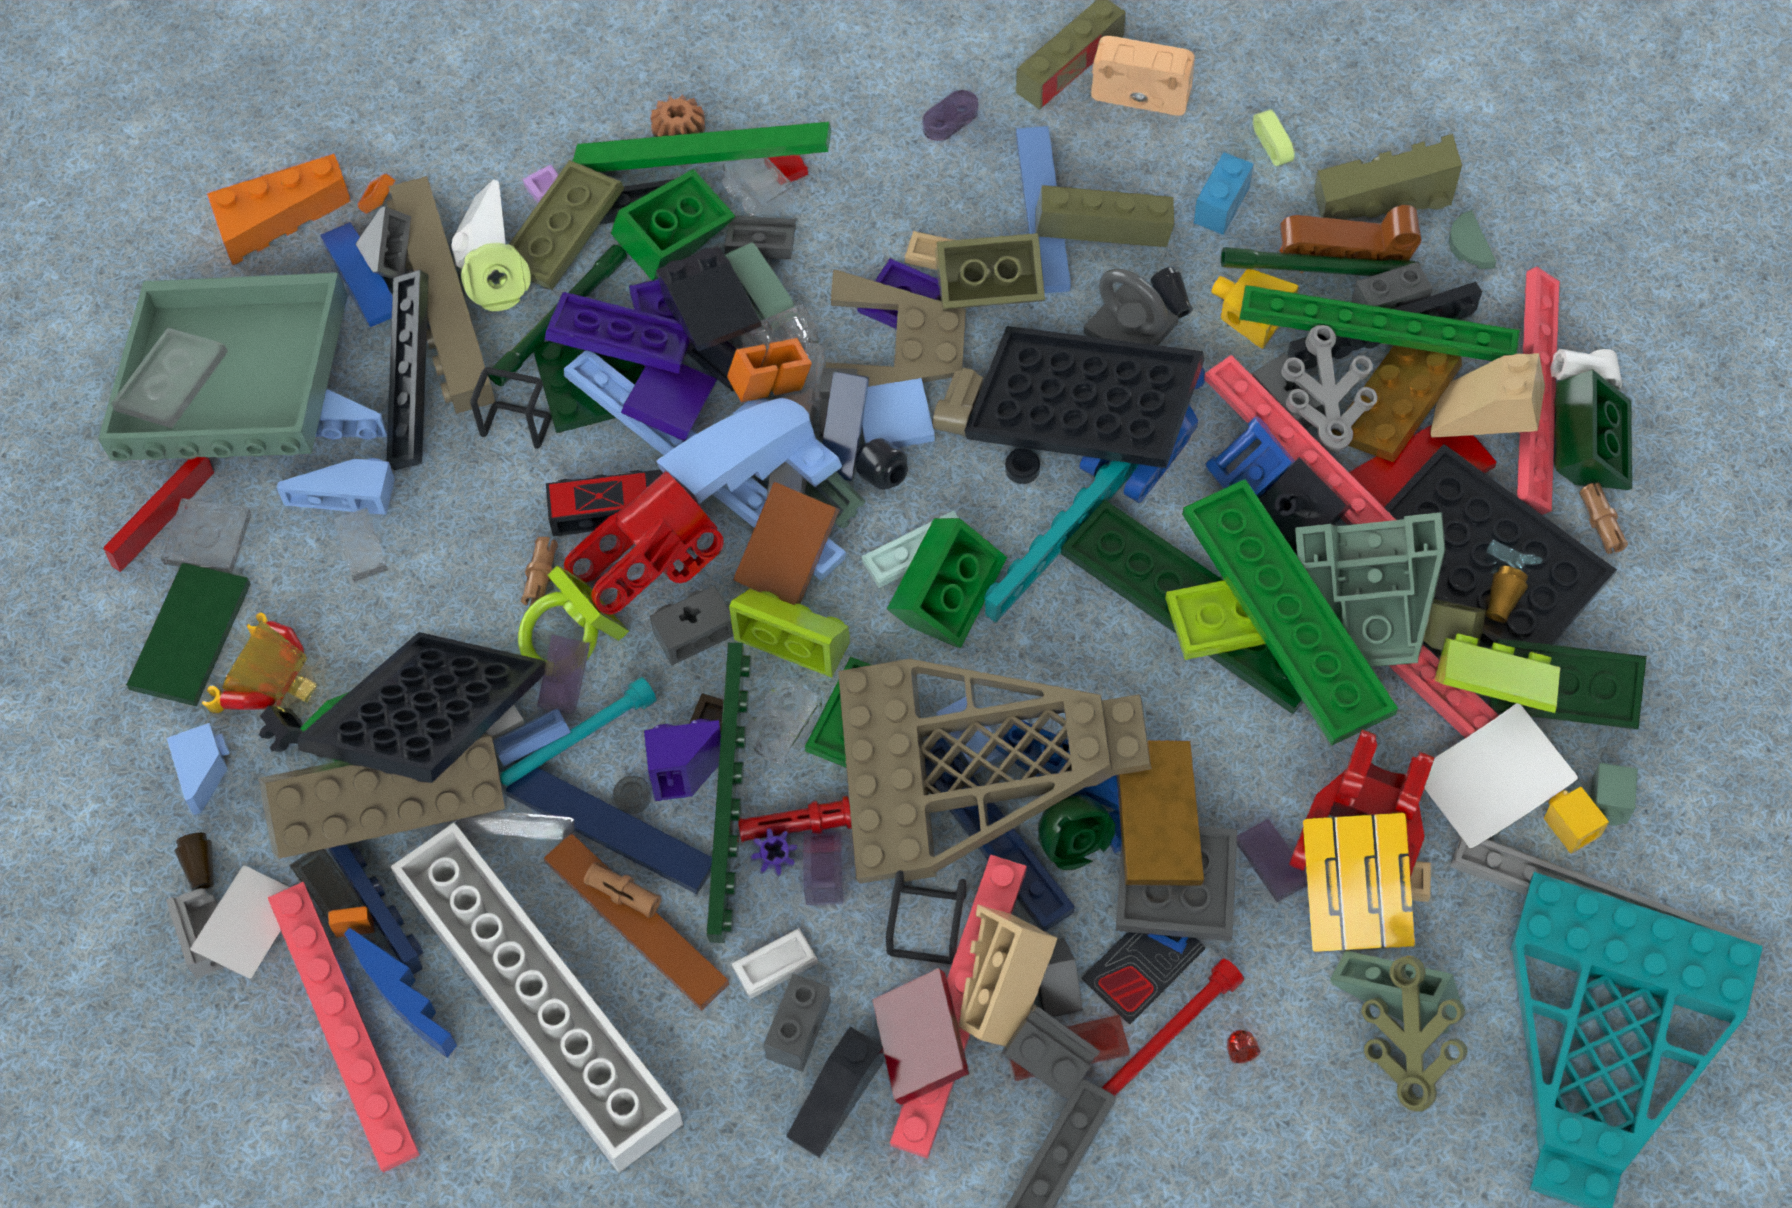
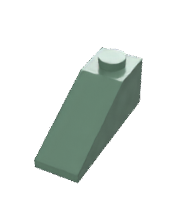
[1330,951,1461,1034]

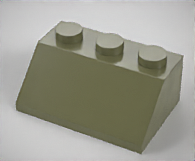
[935,233,1045,310]

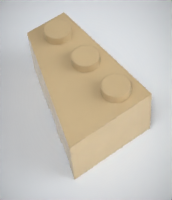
[959,904,1058,1046]

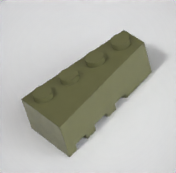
[1314,134,1462,220]

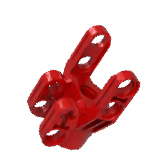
[564,471,724,615]
[1289,729,1435,878]

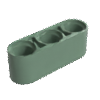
[725,242,797,332]

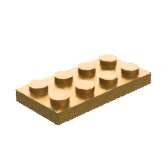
[1331,345,1462,462]

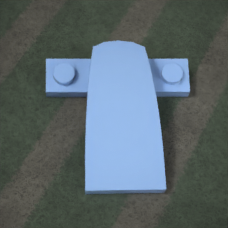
[656,397,842,504]

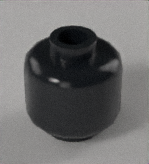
[856,438,908,490]

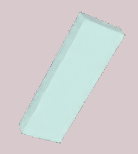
[862,511,959,588]

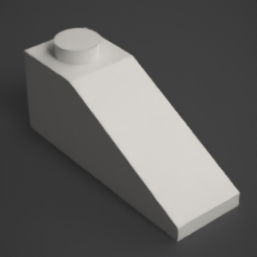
[452,179,505,277]

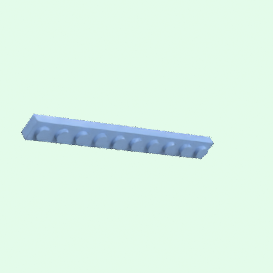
[564,350,846,581]

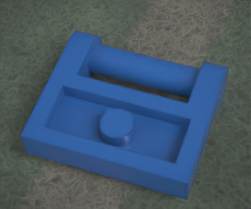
[1205,416,1295,498]

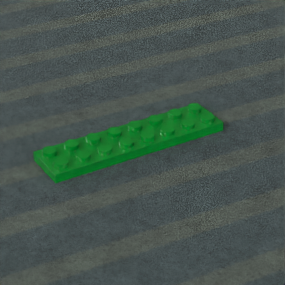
[1182,479,1398,746]

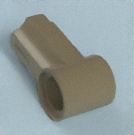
[932,368,983,436]

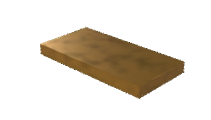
[1117,740,1204,885]

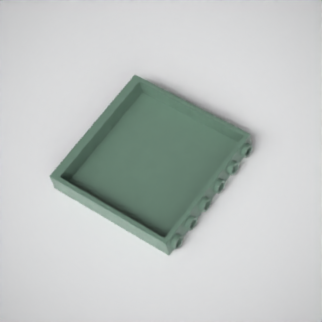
[98,273,348,461]

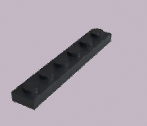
[386,270,429,470]
[1287,282,1482,369]

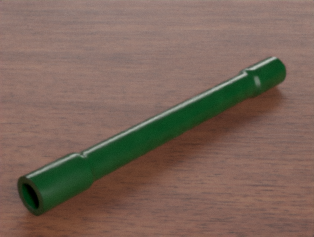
[488,244,627,386]
[1220,247,1420,276]

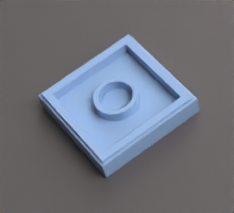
[862,378,935,447]

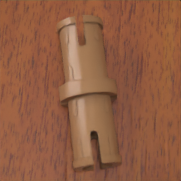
[1579,483,1628,554]
[521,536,558,607]
[584,862,662,918]

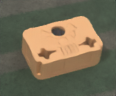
[1091,36,1195,116]

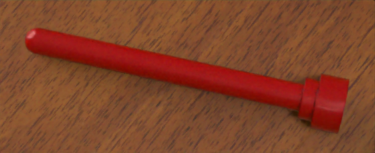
[1102,958,1244,1096]

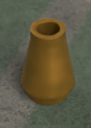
[1486,566,1528,623]

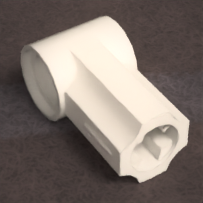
[1550,349,1622,390]

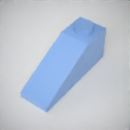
[277,458,395,515]

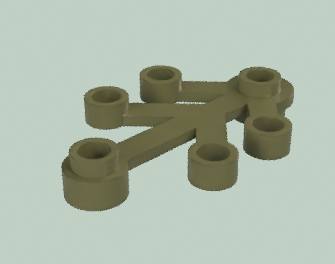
[1361,956,1468,1112]

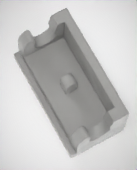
[166,889,225,979]

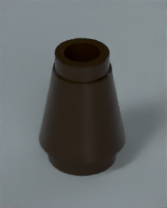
[174,832,214,891]

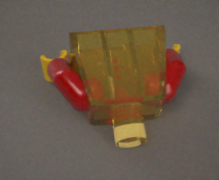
[202,613,318,713]

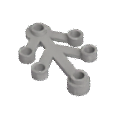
[1281,325,1377,451]

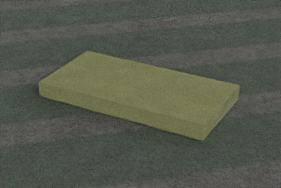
[509,160,624,290]

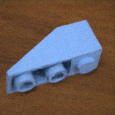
[316,389,387,440]

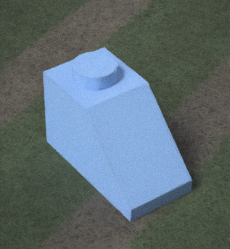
[166,723,230,815]

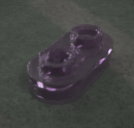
[922,90,978,141]

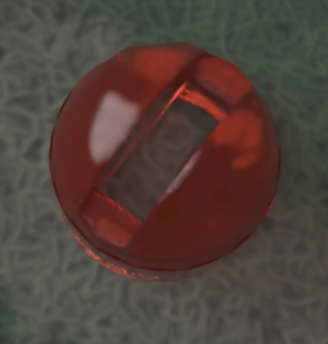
[1227,1029,1261,1064]

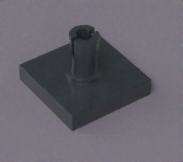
[1260,457,1352,555]

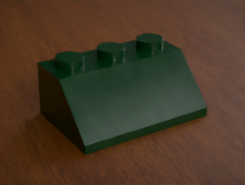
[1554,369,1632,490]

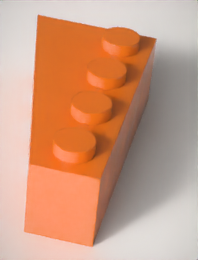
[207,154,351,266]

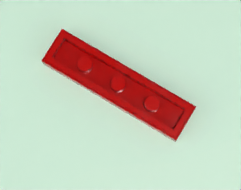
[103,457,214,572]

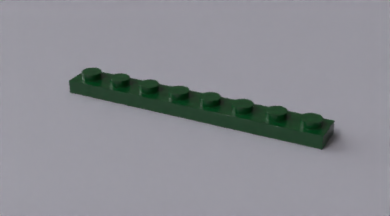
[706,642,751,943]

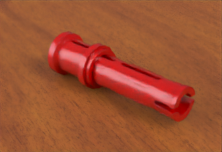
[738,795,852,842]

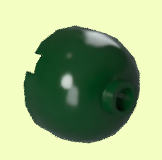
[1038,794,1116,870]

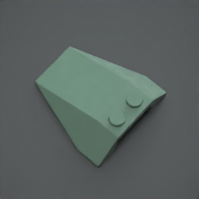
[1295,512,1446,667]

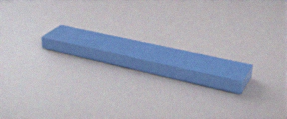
[1016,126,1071,293]

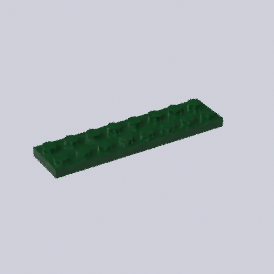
[1061,499,1303,714]

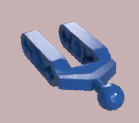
[1079,367,1206,503]

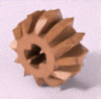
[650,94,705,137]

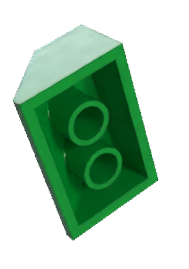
[887,518,1007,648]

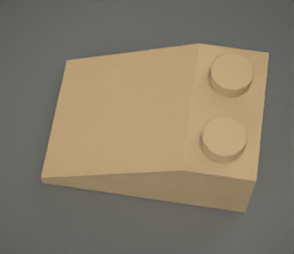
[1431,353,1545,437]

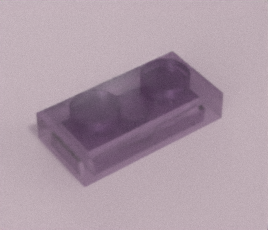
[537,635,590,714]
[1237,818,1308,902]

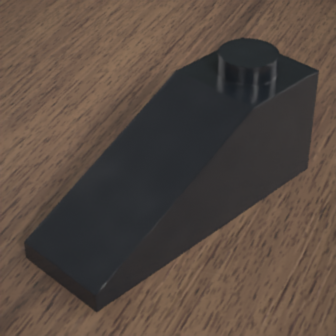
[786,1026,884,1158]

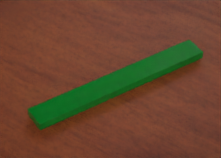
[573,121,832,172]
[1239,285,1520,361]

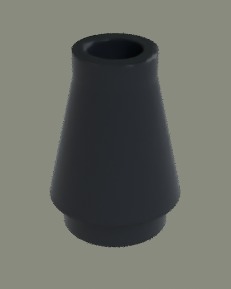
[1150,267,1193,318]

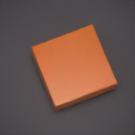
[357,173,395,214]
[328,906,374,938]

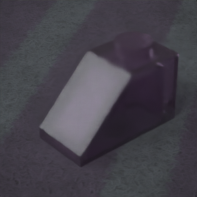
[803,832,844,905]

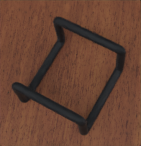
[470,367,552,449]
[886,870,966,964]

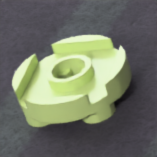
[461,243,531,311]

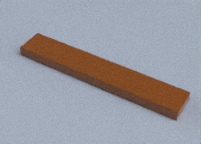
[544,833,729,1011]

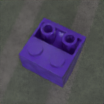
[644,719,721,801]

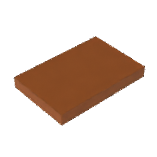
[733,482,840,605]

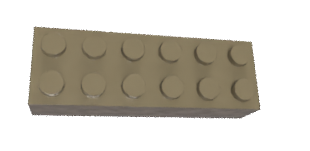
[258,733,505,859]

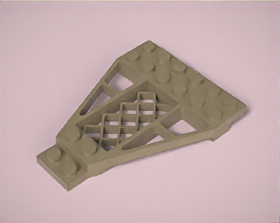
[838,659,1152,884]

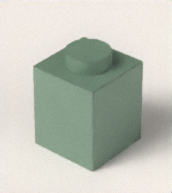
[1590,763,1638,826]

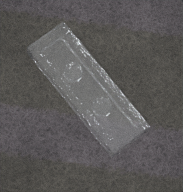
[454,811,574,840]

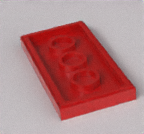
[1349,425,1497,507]

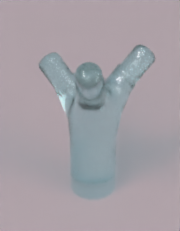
[1487,540,1542,572]

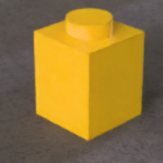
[1543,786,1609,854]

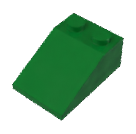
[611,169,735,281]

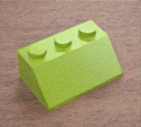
[729,588,850,678]
[1434,633,1560,713]

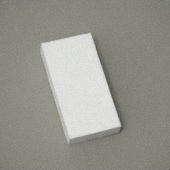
[732,928,818,999]

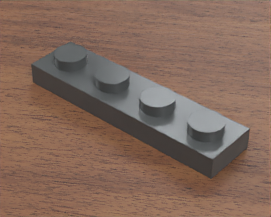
[1005,1078,1116,1208]

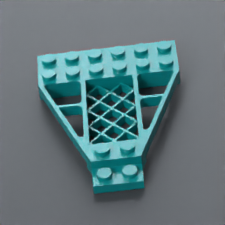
[1510,872,1763,1208]

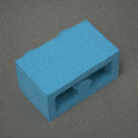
[1193,152,1254,235]

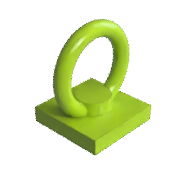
[518,565,629,676]

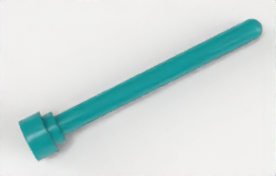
[499,677,657,786]

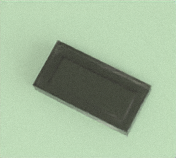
[289,849,363,922]

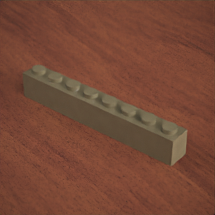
[386,176,495,414]

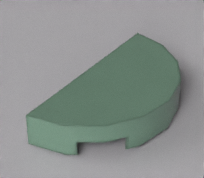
[1448,210,1496,269]

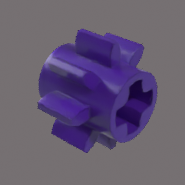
[750,829,797,877]

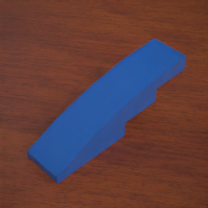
[320,222,393,327]
[344,928,457,1058]

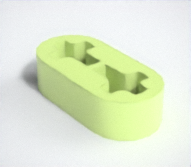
[1253,109,1294,166]

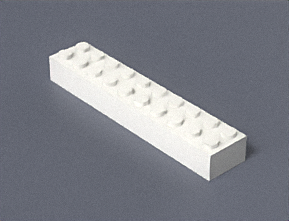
[390,823,683,1173]

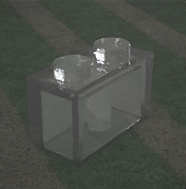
[722,158,795,218]

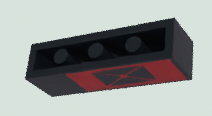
[546,469,663,536]

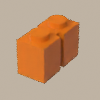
[727,338,812,402]

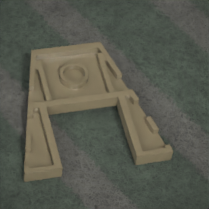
[825,269,966,387]

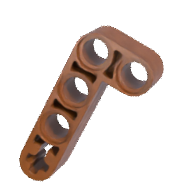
[1280,205,1422,261]

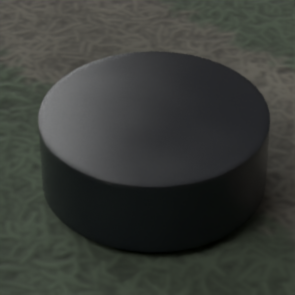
[1005,449,1040,484]

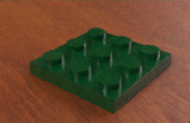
[533,341,645,434]

